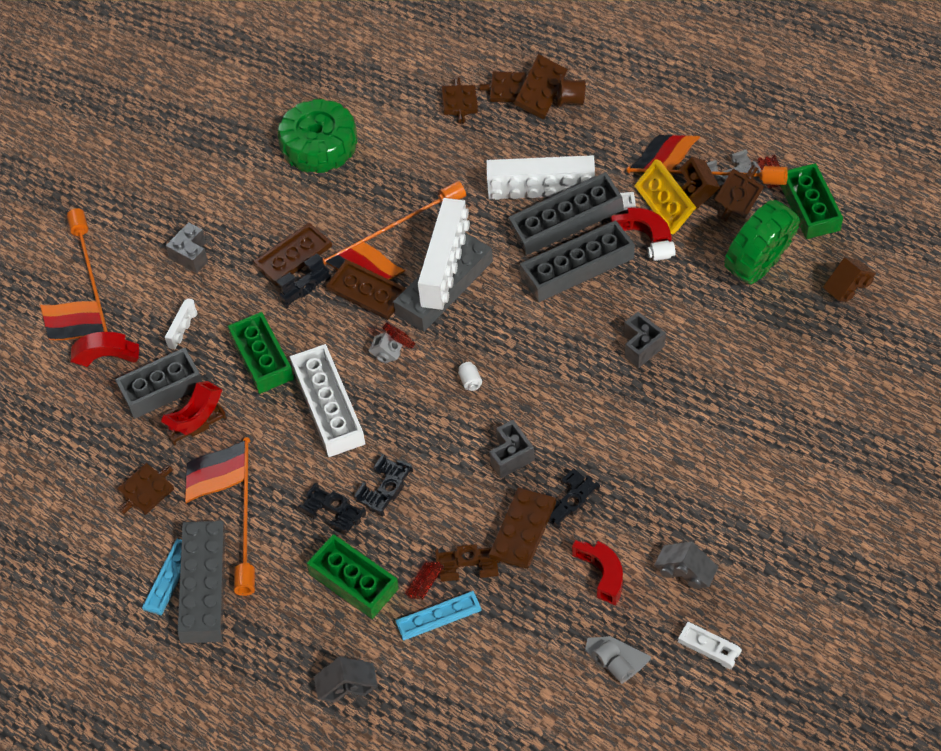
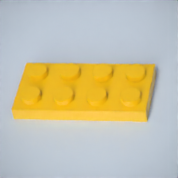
[634,159,696,234]

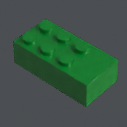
[780,163,843,239]
[228,312,294,394]
[307,534,399,619]

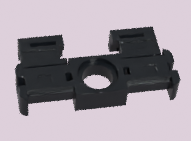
[276,253,331,308]
[354,454,414,516]
[545,468,600,529]
[298,483,366,536]

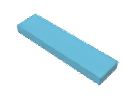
[142,539,182,616]
[395,591,481,641]

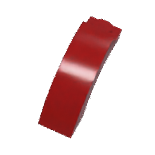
[611,208,672,243]
[70,332,139,367]
[161,381,223,435]
[572,540,623,606]

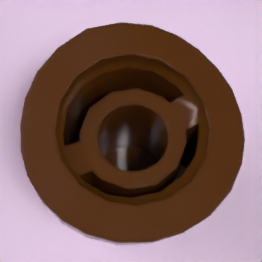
[556,74,586,107]

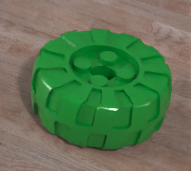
[278,99,357,173]
[724,200,800,284]

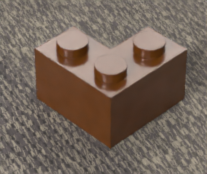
[680,157,720,210]
[822,257,876,302]

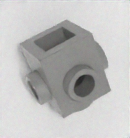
[369,332,403,364]

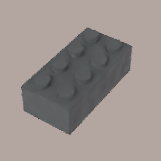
[115,348,202,419]

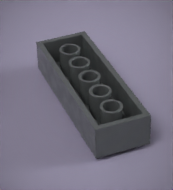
[509,172,624,255]
[520,220,635,303]
[393,233,493,332]
[178,521,226,644]

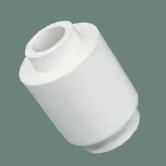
[647,240,675,261]
[458,362,482,391]

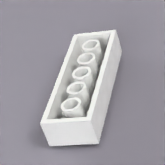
[487,155,595,200]
[418,198,470,310]
[290,344,365,457]

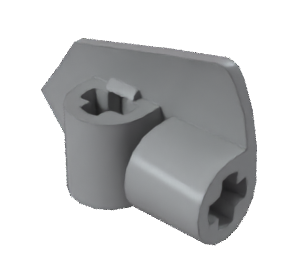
[585,636,651,683]

